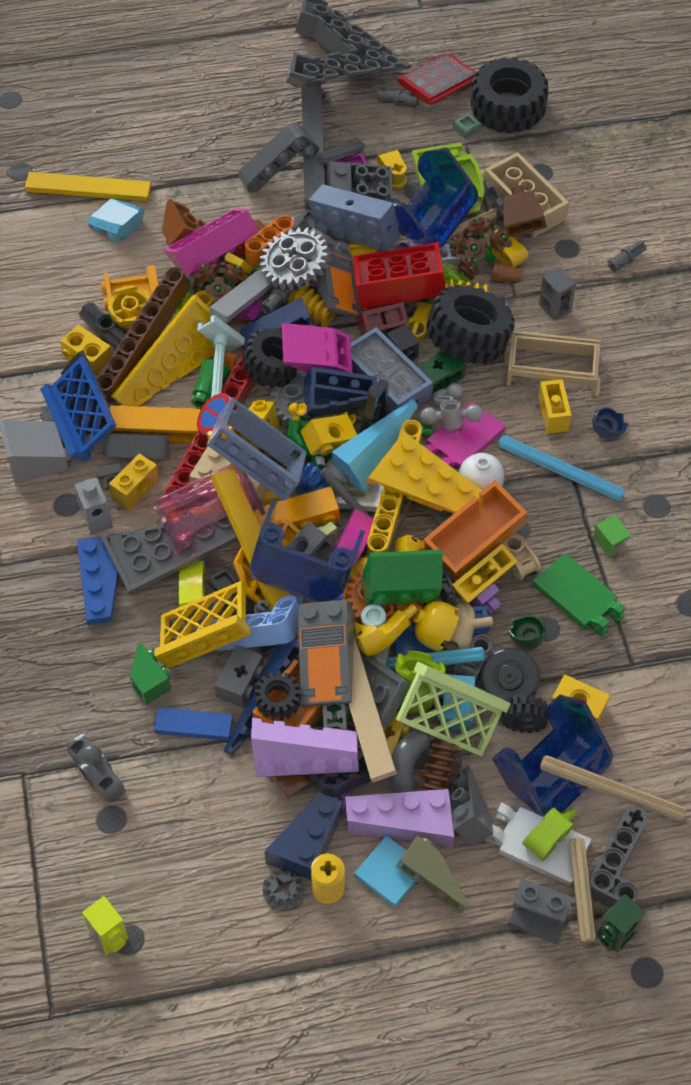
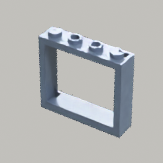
[207,397,307,501]

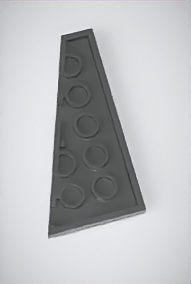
[100,512,239,596]

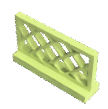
[396,662,511,756]

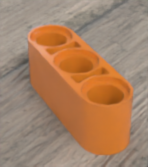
[245,216,294,267]

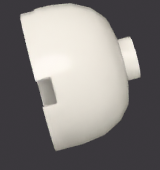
[459,453,504,490]

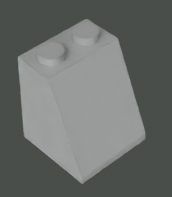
[0,420,71,484]

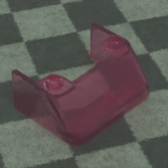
[153,464,266,556]

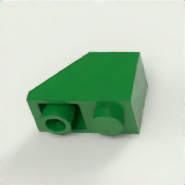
[130,643,171,705]

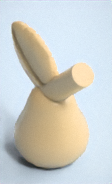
[443,600,493,650]

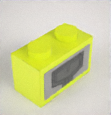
[82,896,128,955]

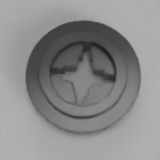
[262,868,305,910]

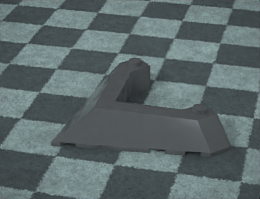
[286,0,411,88]

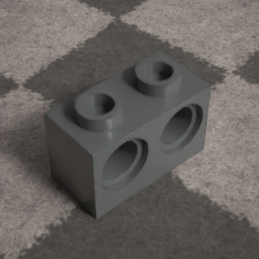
[539,267,576,321]

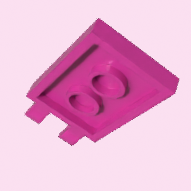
[424,401,506,470]

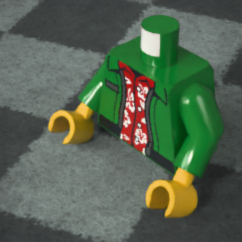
[287,403,356,470]

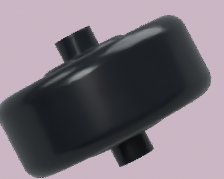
[481,648,541,700]

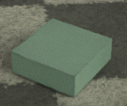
[453,113,481,138]

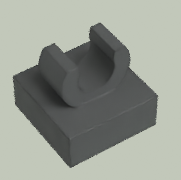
[96,463,121,489]

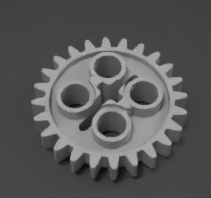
[260,227,330,291]
[270,371,340,427]

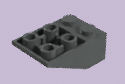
[326,161,393,203]

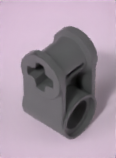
[453,635,492,684]

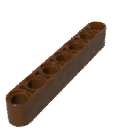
[97,267,190,402]

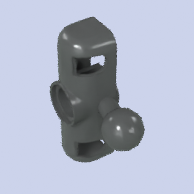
[67,733,126,801]

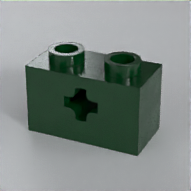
[417,351,466,396]

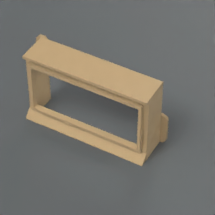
[505,331,601,397]

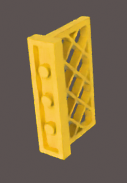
[154,581,251,669]

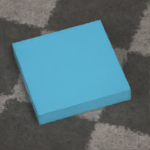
[354,835,416,908]

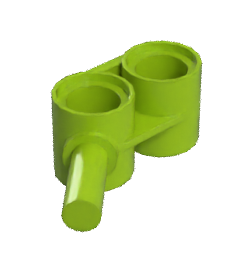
[522,808,577,862]

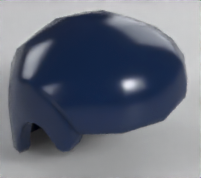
[592,407,629,440]

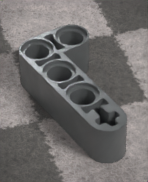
[238,123,319,193]
[590,806,648,908]

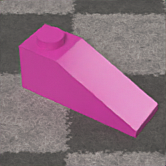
[326,508,374,576]

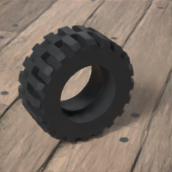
[471,57,549,133]
[426,285,515,365]

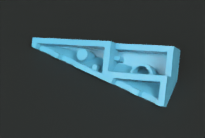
[332,399,418,494]

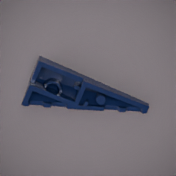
[224,639,299,756]

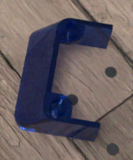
[249,499,365,602]

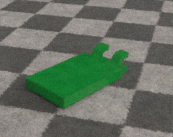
[532,553,626,637]

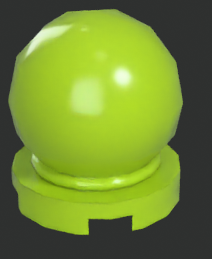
[395,650,446,714]

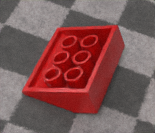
[353,242,446,309]

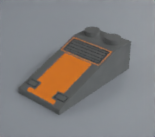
[314,234,362,319]
[298,600,355,707]

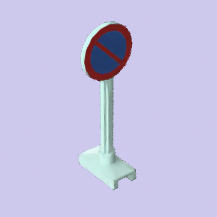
[197,315,244,435]

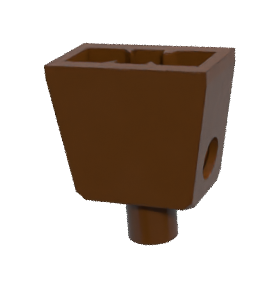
[504,185,547,237]

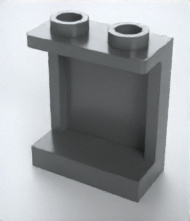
[508,878,573,945]

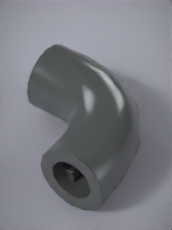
[389,729,430,793]

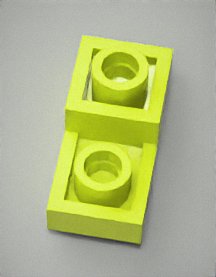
[179,561,206,607]

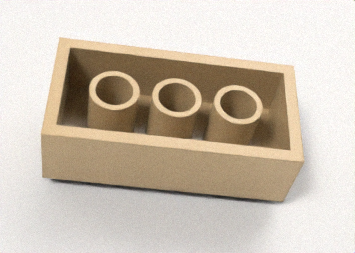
[483,152,569,238]

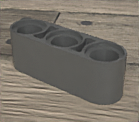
[103,433,170,459]

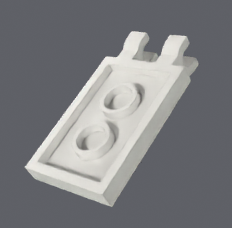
[485,802,591,887]

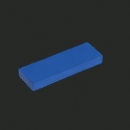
[154,707,233,741]

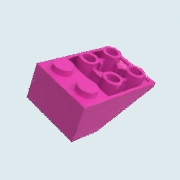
[282,323,353,373]

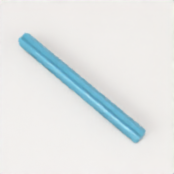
[498,435,625,501]

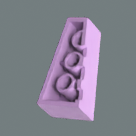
[251,718,359,777]
[345,789,454,849]

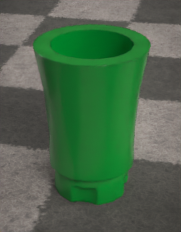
[191,359,231,409]

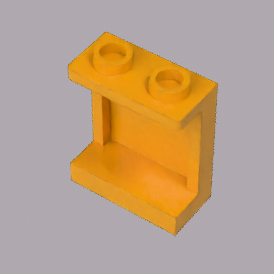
[101,265,158,311]

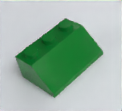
[361,550,443,606]

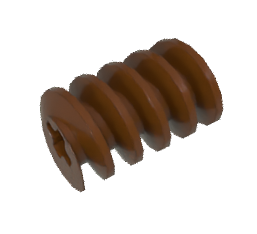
[417,737,463,791]

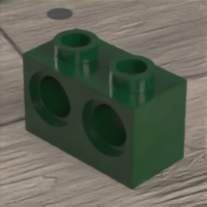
[597,894,645,953]

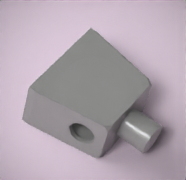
[74,478,113,534]

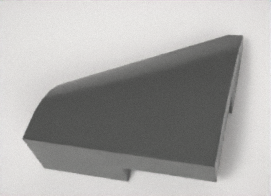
[484,181,505,230]

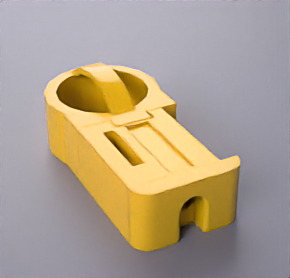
[406,301,433,342]

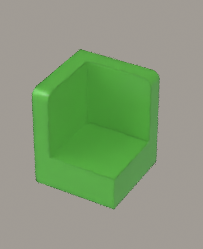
[593,515,631,557]

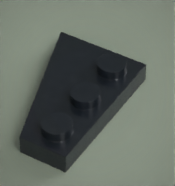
[360,378,389,433]

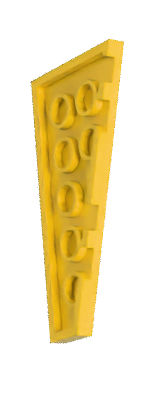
[111,295,215,407]
[365,432,482,514]

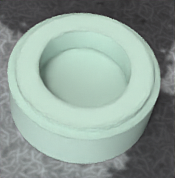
[361,604,386,627]

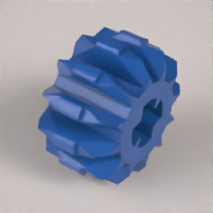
[295,462,330,495]

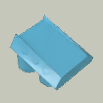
[87,199,145,242]

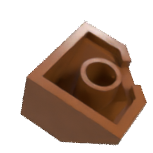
[162,199,207,246]

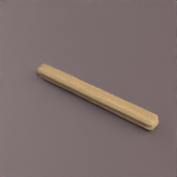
[540,756,686,822]

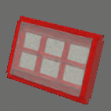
[397,53,476,105]

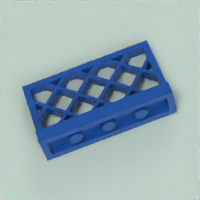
[40,357,117,462]

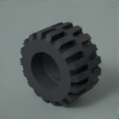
[242,327,298,388]

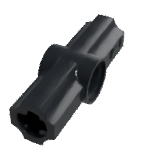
[79,302,127,349]

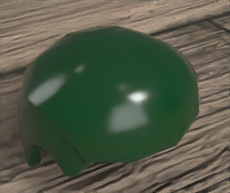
[508,615,546,650]

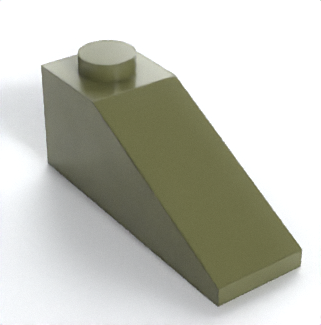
[396,835,468,913]

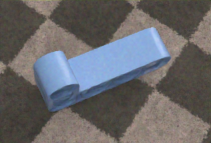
[209,595,299,651]

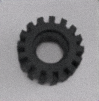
[255,671,301,721]
[502,694,548,733]

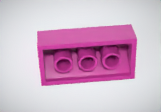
[164,208,259,276]

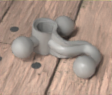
[420,383,483,430]

